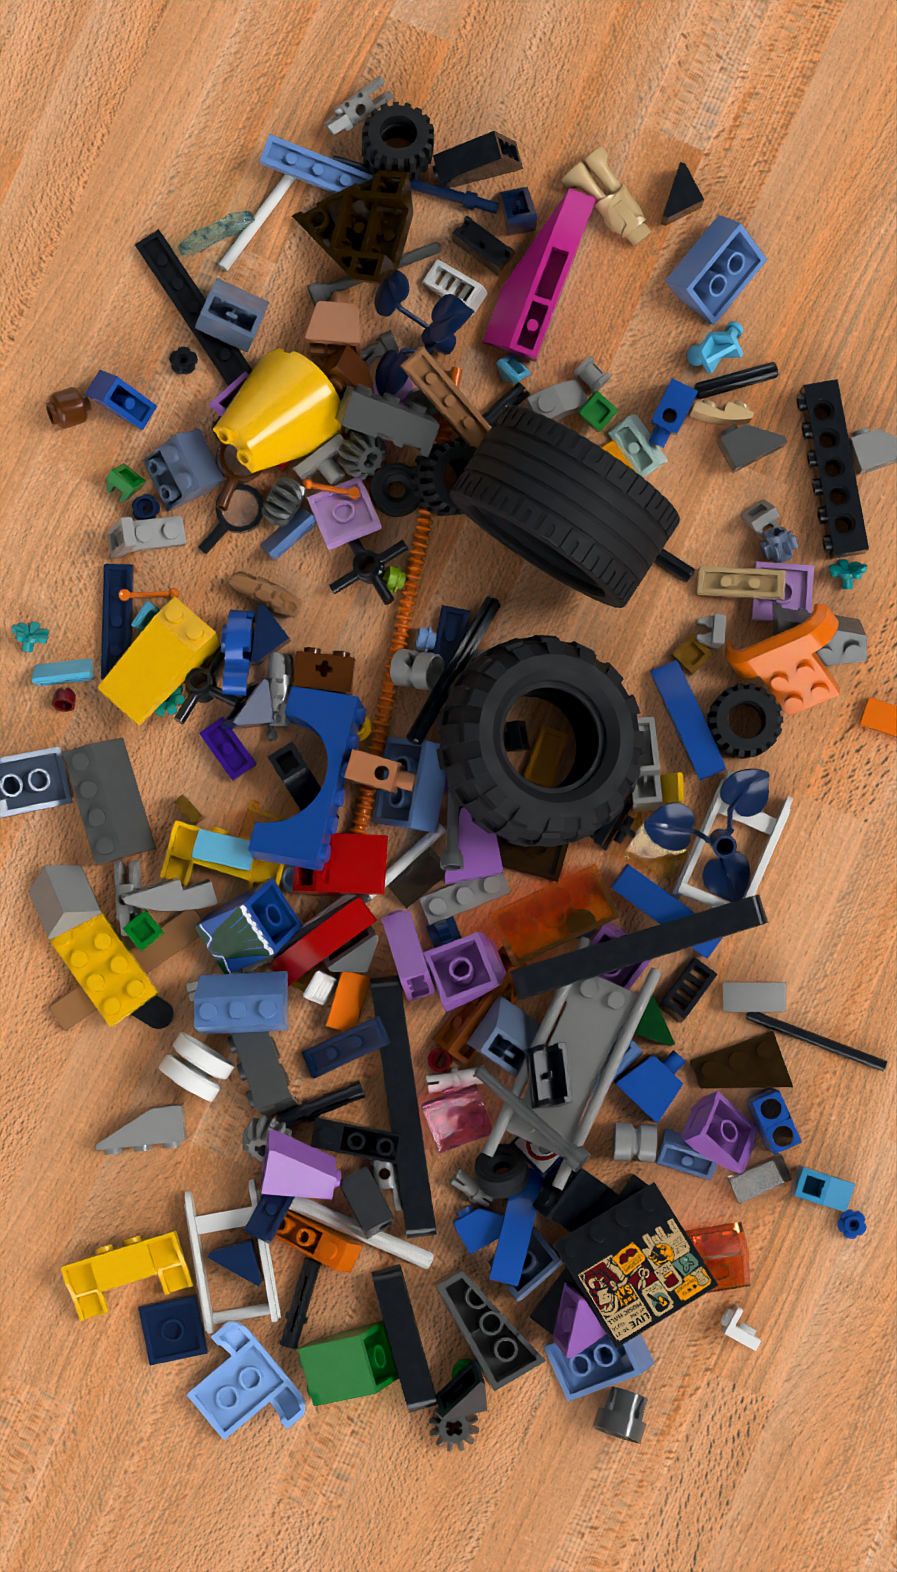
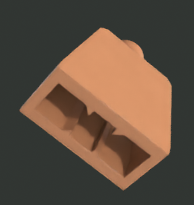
[305,291,361,358]
[344,749,417,794]

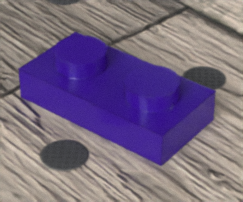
[199,717,257,781]

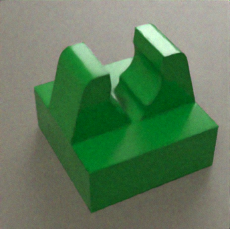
[577,391,618,432]
[106,463,146,502]
[122,910,165,952]

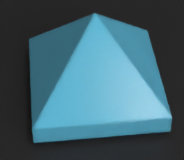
[496,353,531,384]
[131,600,160,632]

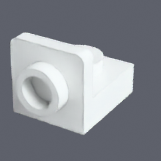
[720,1304,761,1351]

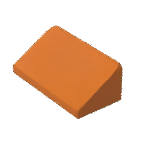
[326,972,371,1031]

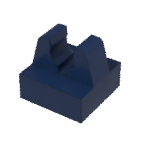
[426,916,462,948]

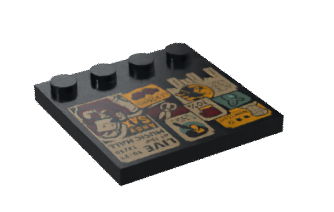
[553,1182,718,1349]

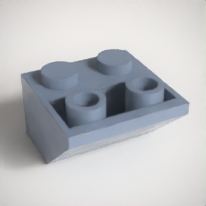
[195,278,269,352]
[143,429,225,512]
[467,995,541,1077]

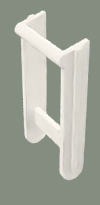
[672,770,793,908]
[184,1179,281,1334]

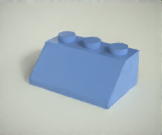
[665,215,767,325]
[371,737,446,833]
[194,971,289,1035]

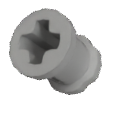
[573,356,611,394]

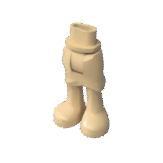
[561,146,652,247]

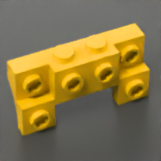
[159,820,286,891]
[60,1230,194,1322]

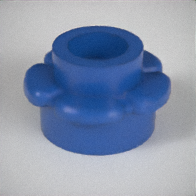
[837,1209,867,1239]

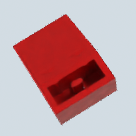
[292,833,388,896]

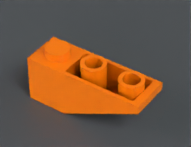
[274,1209,363,1273]

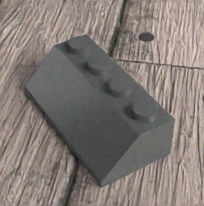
[63,738,156,866]

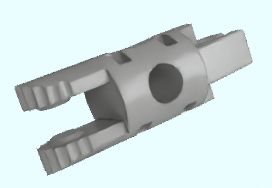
[324,75,394,135]
[267,651,293,727]
[114,860,142,936]
[369,1159,403,1211]

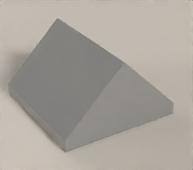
[28,865,102,940]

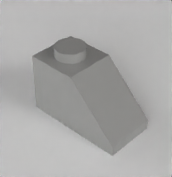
[526,379,588,422]
[849,427,897,476]

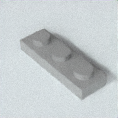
[419,873,511,925]

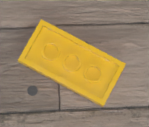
[44,909,160,1027]

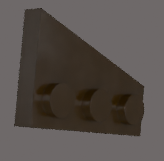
[690,1031,793,1089]

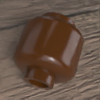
[46,387,91,429]

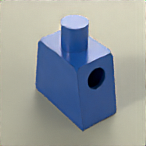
[648,378,698,448]
[614,1050,686,1123]

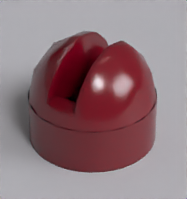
[52,687,76,712]
[428,1048,452,1072]

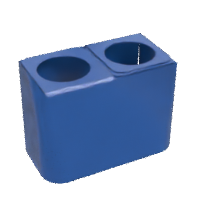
[747,1088,802,1155]

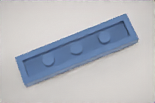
[259,134,373,194]

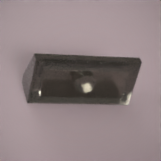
[387,847,445,909]
[726,1153,792,1204]

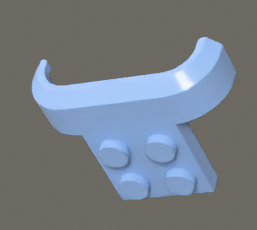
[186,1321,306,1440]

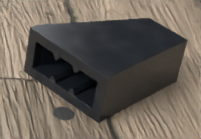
[433,131,523,188]

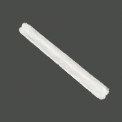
[289,1197,434,1269]

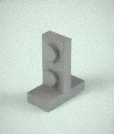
[107,516,187,559]

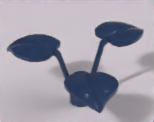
[374,270,474,397]
[643,768,770,902]

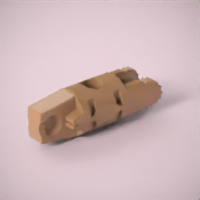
[229,571,303,618]

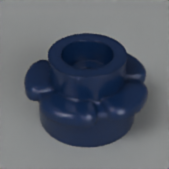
[132,494,160,520]

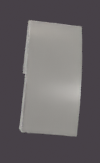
[723,981,786,1012]

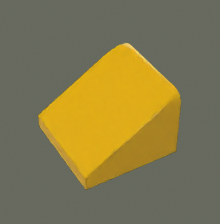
[660,772,685,804]

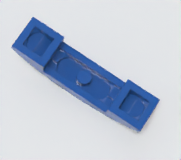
[489,1168,544,1286]

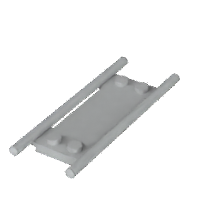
[482,936,662,1190]

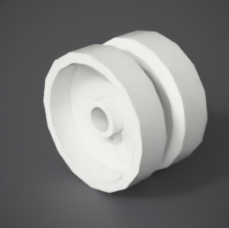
[158,1032,235,1102]

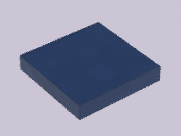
[138,1294,208,1366]

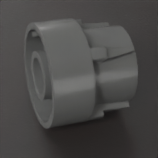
[592,1386,648,1444]

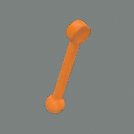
[302,478,360,500]
[118,588,179,601]

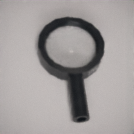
[198,483,264,554]

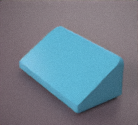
[32,658,95,687]
[191,829,254,871]

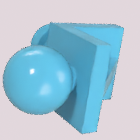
[686,321,744,374]

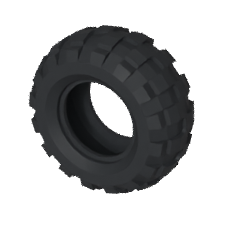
[436,635,645,848]

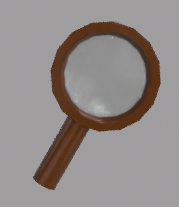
[216,442,263,511]

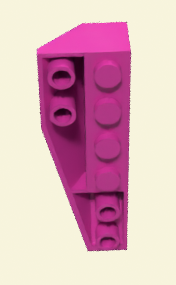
[482,188,596,362]

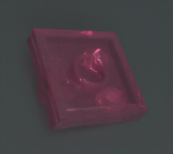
[421,1084,493,1153]

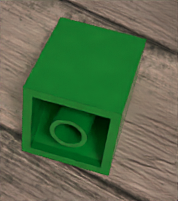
[298,1320,399,1406]

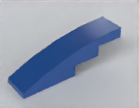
[650,660,726,781]
[610,864,723,959]

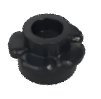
[169,346,198,375]

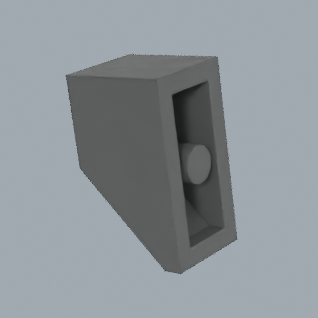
[717,424,787,473]

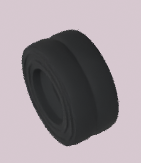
[370,463,420,517]
[474,1143,530,1199]

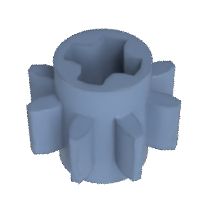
[760,527,798,563]

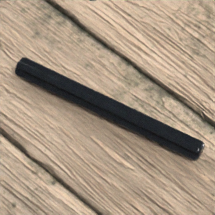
[406,596,501,746]

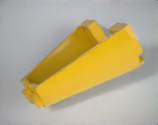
[213,348,346,473]

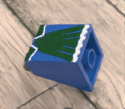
[194,877,303,974]

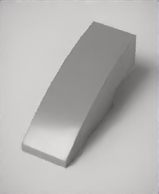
[630,717,663,812]
[121,877,218,911]

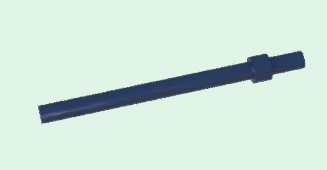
[333,156,499,214]

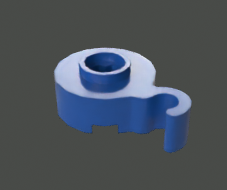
[221,610,255,696]

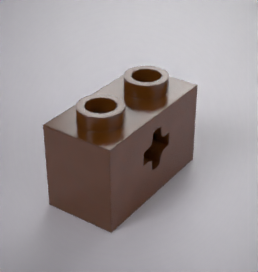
[293,647,356,695]

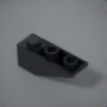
[267,742,340,819]
[311,1116,403,1164]

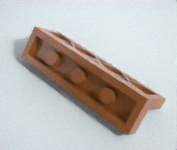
[432,946,527,1067]

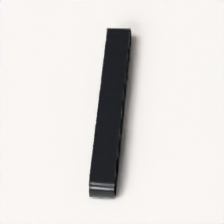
[510,894,769,1000]
[370,975,437,1239]

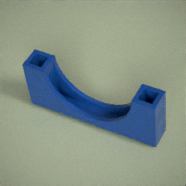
[248,686,366,871]

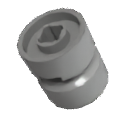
[390,649,444,691]
[613,1122,657,1163]

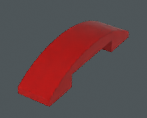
[269,897,377,987]

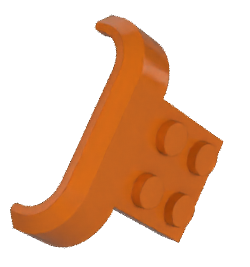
[725,603,840,716]

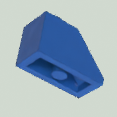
[85,370,157,430]
[453,1205,505,1254]

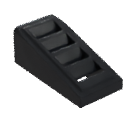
[658,956,718,1023]

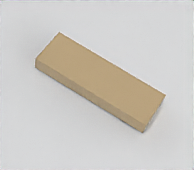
[696,565,787,601]

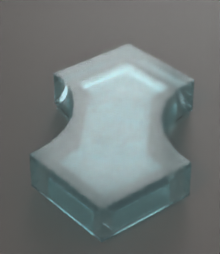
[178,211,255,256]

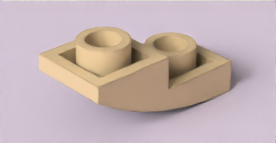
[690,400,755,425]

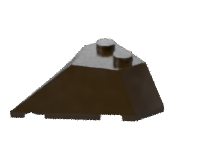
[292,170,413,284]

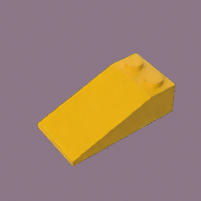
[97,596,221,726]

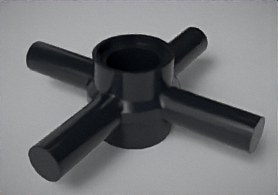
[329,538,409,605]
[174,646,241,724]

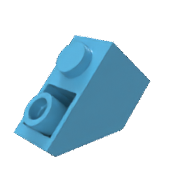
[790,1165,855,1212]

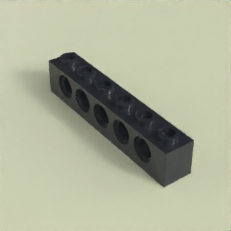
[796,379,869,559]

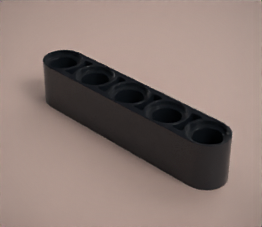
[371,1264,438,1413]

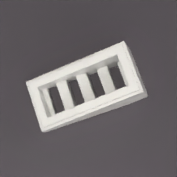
[421,259,487,316]
[303,970,339,1005]

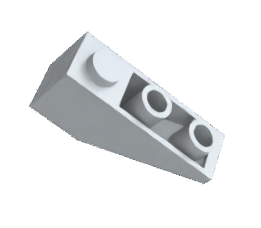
[96,1104,188,1155]

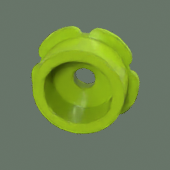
[383,565,406,593]

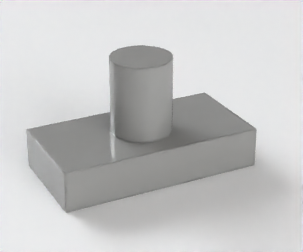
[293,433,345,485]

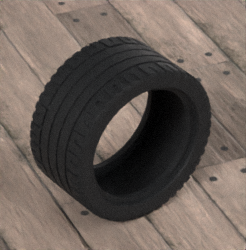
[450,405,680,608]

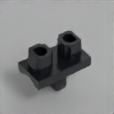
[589,799,636,851]

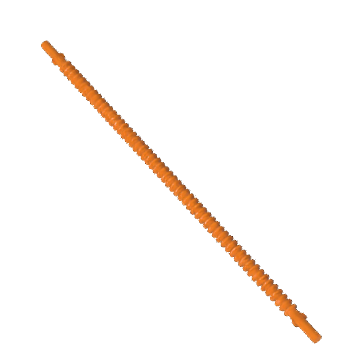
[339,367,463,898]

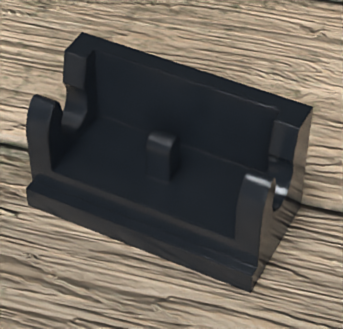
[452,215,515,276]
[525,1043,572,1109]
[340,1166,394,1239]

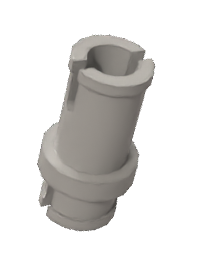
[449,1168,494,1208]

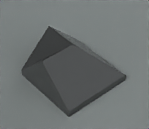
[323,926,379,972]

